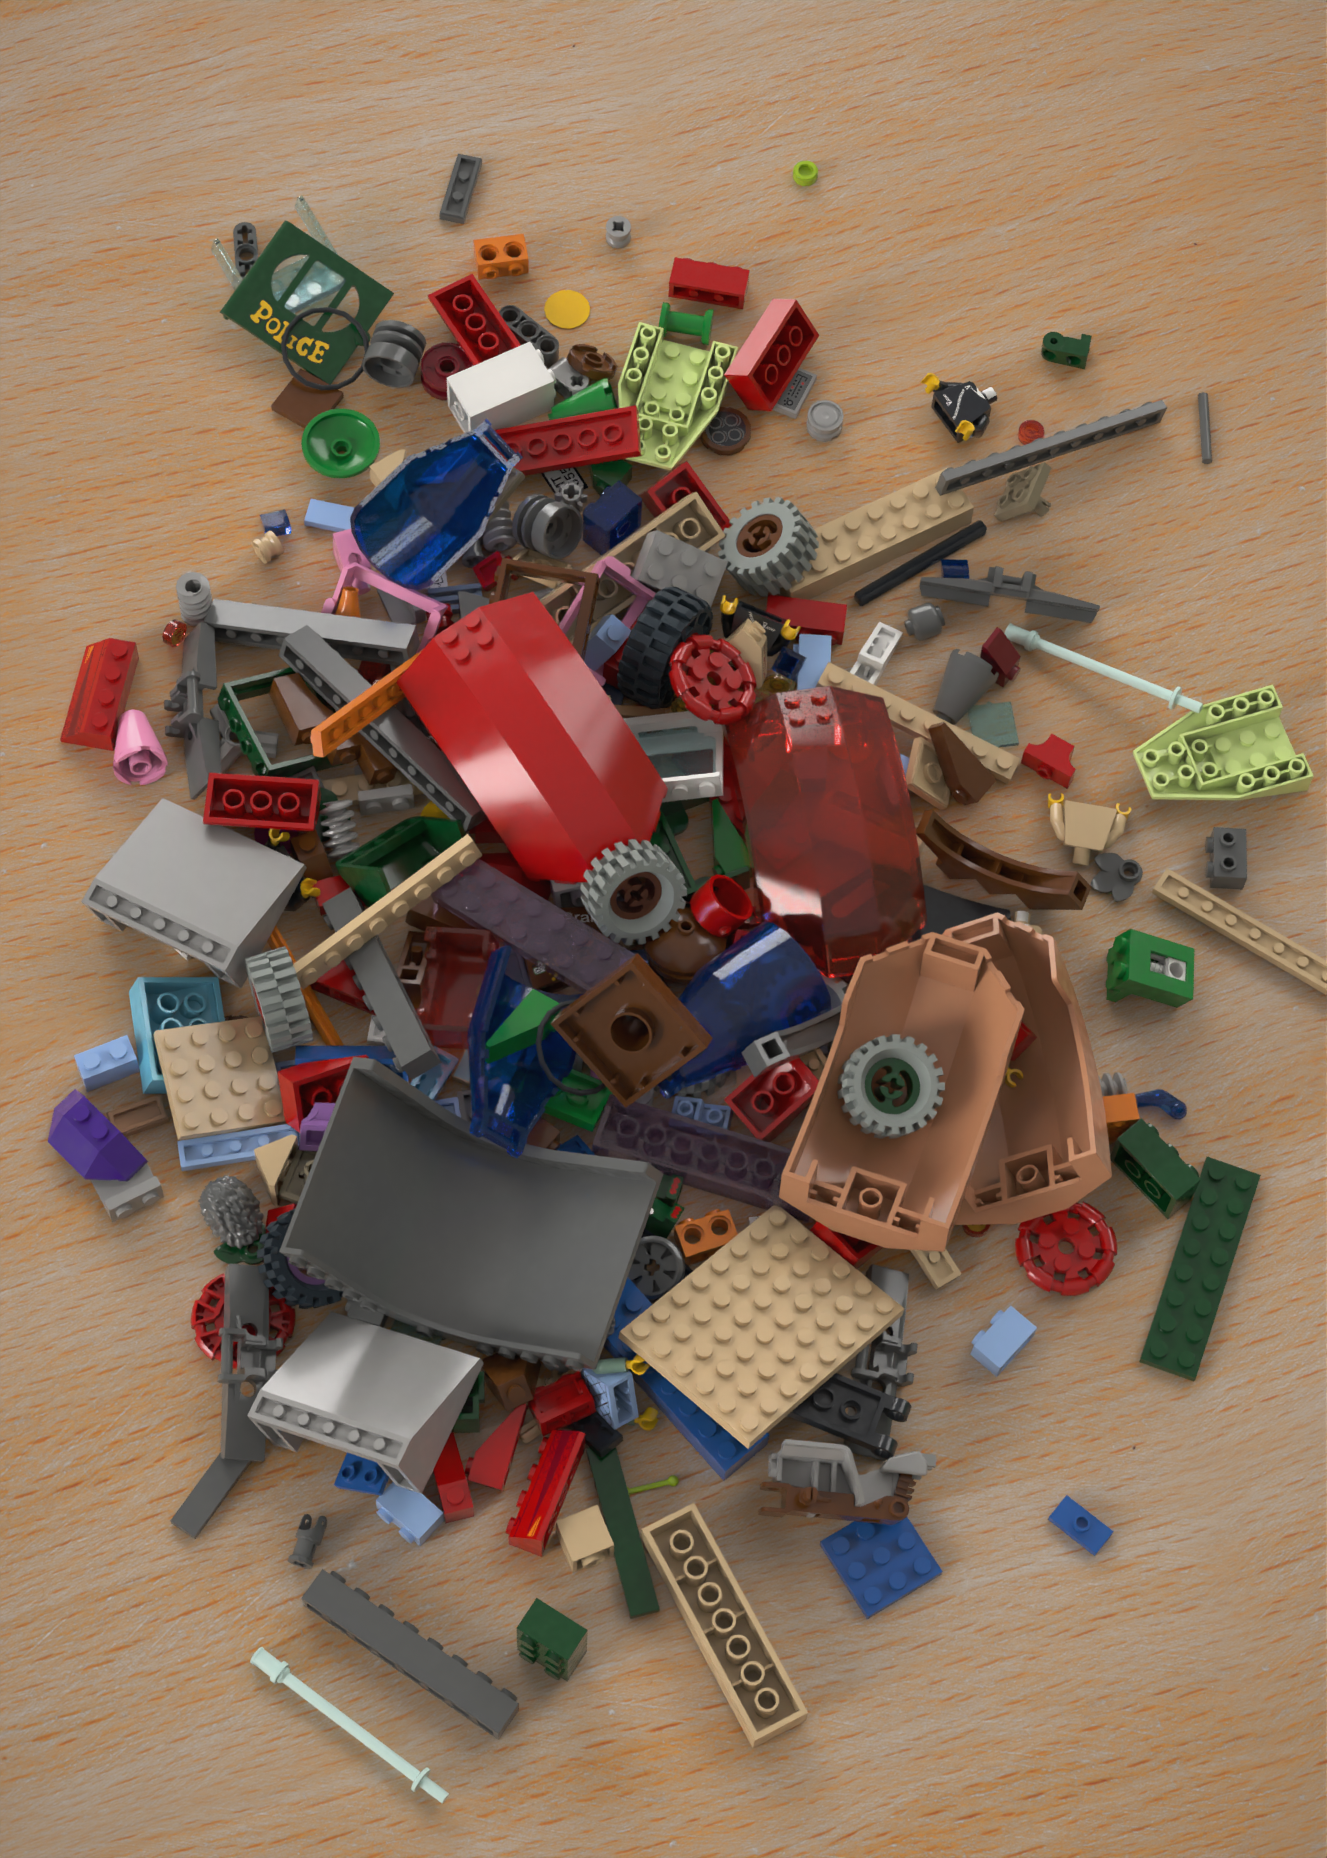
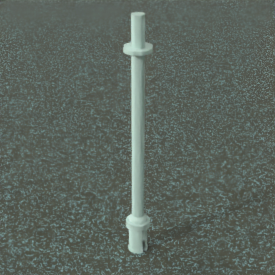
[1004,623,1203,713]
[250,1647,449,1804]

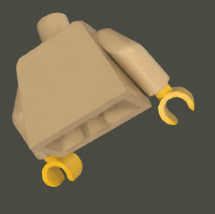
[1047,793,1131,866]

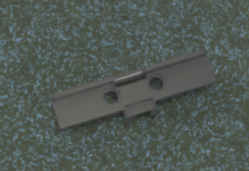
[919,566,1100,623]
[164,622,221,800]
[218,1264,283,1462]
[843,1264,918,1461]

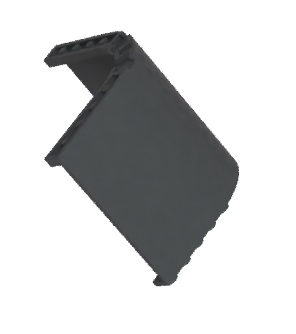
[279,1057,663,1372]

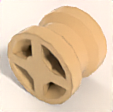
[252,530,284,564]

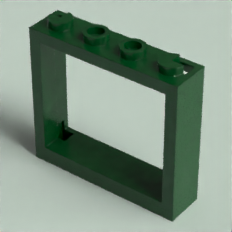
[217,667,344,778]

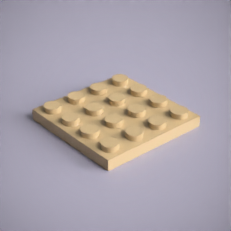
[153,1016,287,1140]

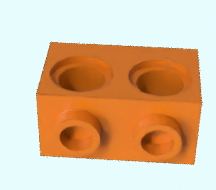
[473,233,529,280]
[1103,1093,1140,1142]
[674,1209,738,1266]

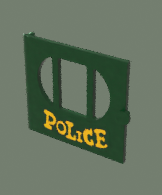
[220,220,394,385]

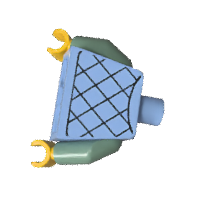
[581,1354,659,1431]

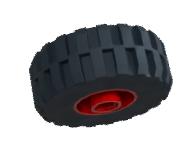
[617,587,713,709]

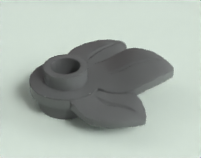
[1090,853,1143,902]

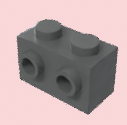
[1205,827,1247,890]

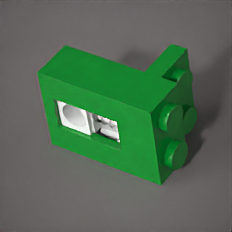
[1105,929,1195,1008]

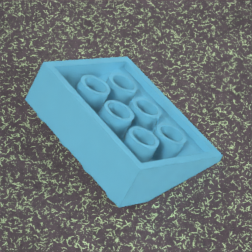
[129,977,225,1094]

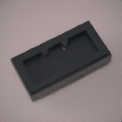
[567,1412,623,1458]

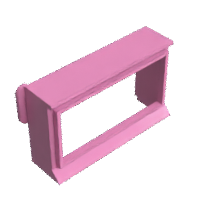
[559,556,656,686]
[321,562,448,654]

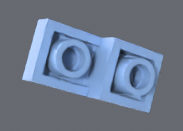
[670,1096,734,1137]

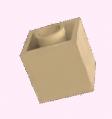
[556,1505,614,1573]

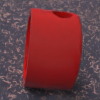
[690,874,753,937]

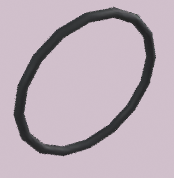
[281,307,369,390]
[535,1000,606,1096]

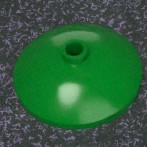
[301,409,380,478]

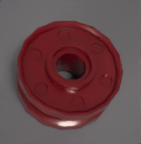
[421,342,473,401]

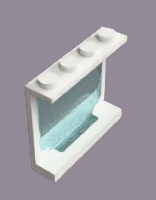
[624,708,724,802]

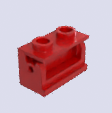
[527,1371,596,1436]

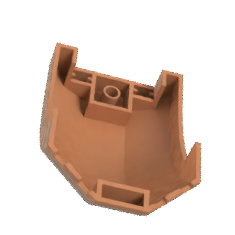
[942,912,1112,1225]
[779,932,1025,1252]

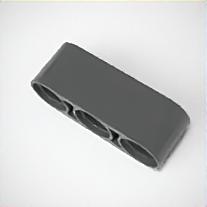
[499,305,559,368]

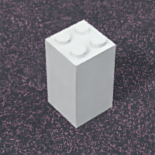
[447,342,556,444]

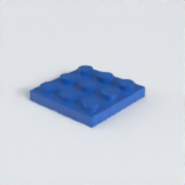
[819,1517,943,1619]

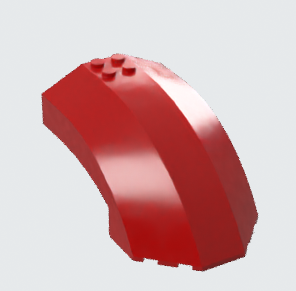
[396,592,668,885]

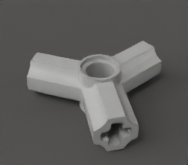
[210,703,279,774]

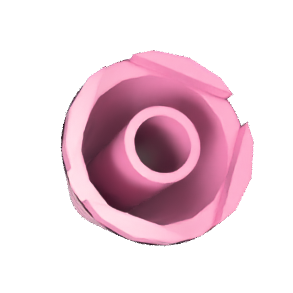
[113,709,168,785]

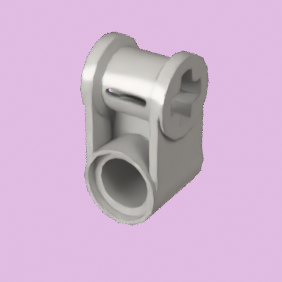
[547,357,589,399]

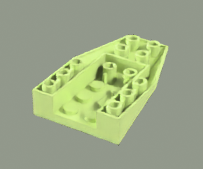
[618,322,738,471]
[1133,685,1313,800]

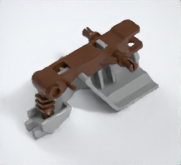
[758,1439,936,1525]

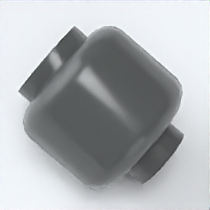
[904,603,945,641]

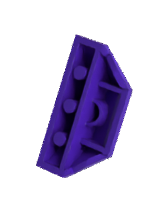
[48,1089,148,1182]

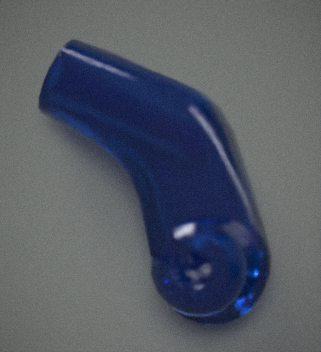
[1135,1089,1187,1120]

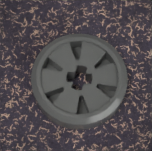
[628,1236,685,1300]

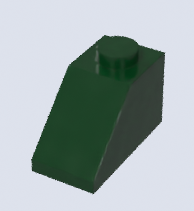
[588,459,632,501]

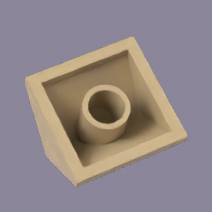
[254,1134,298,1206]

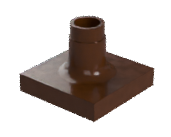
[551,953,713,1108]

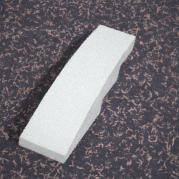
[832,622,903,719]

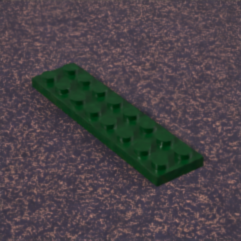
[1139,1157,1261,1381]

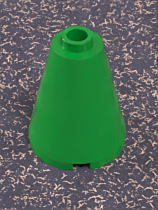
[548,377,618,420]

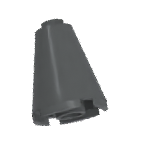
[933,649,999,725]

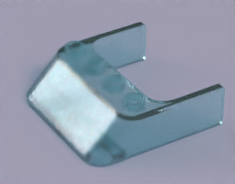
[211,195,346,314]

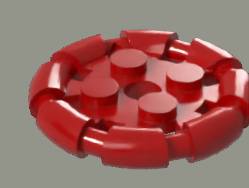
[669,635,757,725]
[1015,1201,1118,1296]
[191,1273,296,1369]

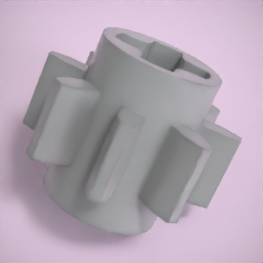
[555,480,587,512]

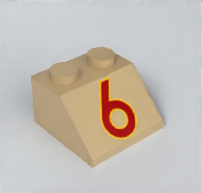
[725,618,767,689]

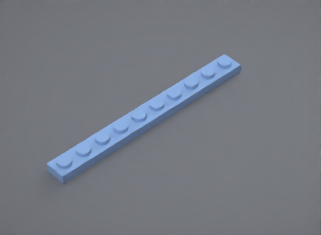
[177,1097,461,1171]

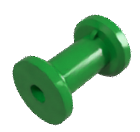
[659,302,714,346]

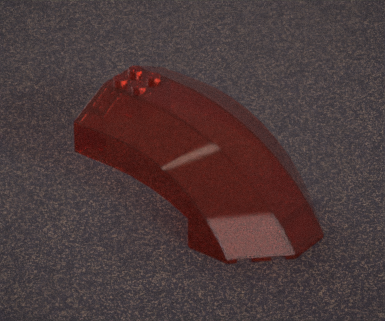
[723,686,927,978]

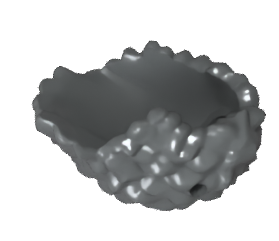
[198,1176,264,1249]

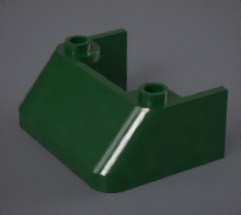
[650,797,750,902]
[335,816,466,907]

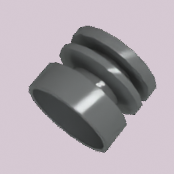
[362,320,427,388]
[512,494,583,559]

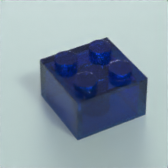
[583,480,642,556]

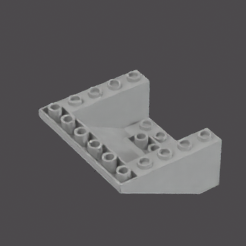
[81,798,307,988]
[247,1312,484,1494]

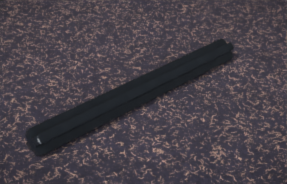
[854,520,987,606]

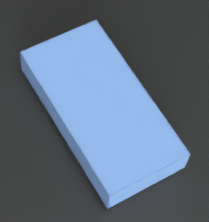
[304,499,362,532]

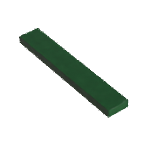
[586,1447,660,1619]

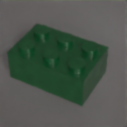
[1110,1118,1201,1219]
[517,1598,588,1682]

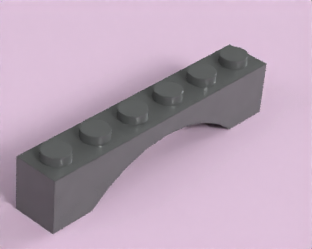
[741,1005,842,1077]

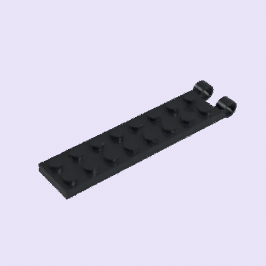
[787,1373,912,1460]

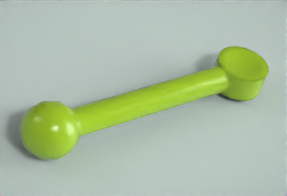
[627,1475,679,1497]

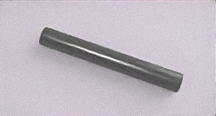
[1198,392,1212,464]

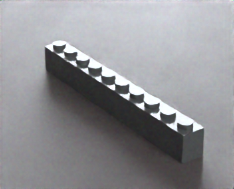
[279,625,488,833]

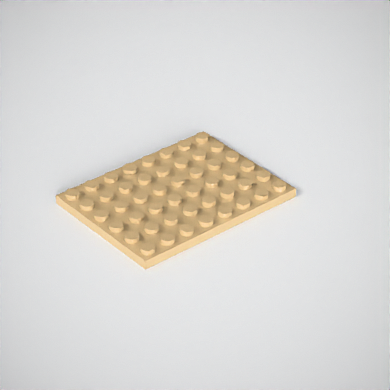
[619,1203,904,1449]

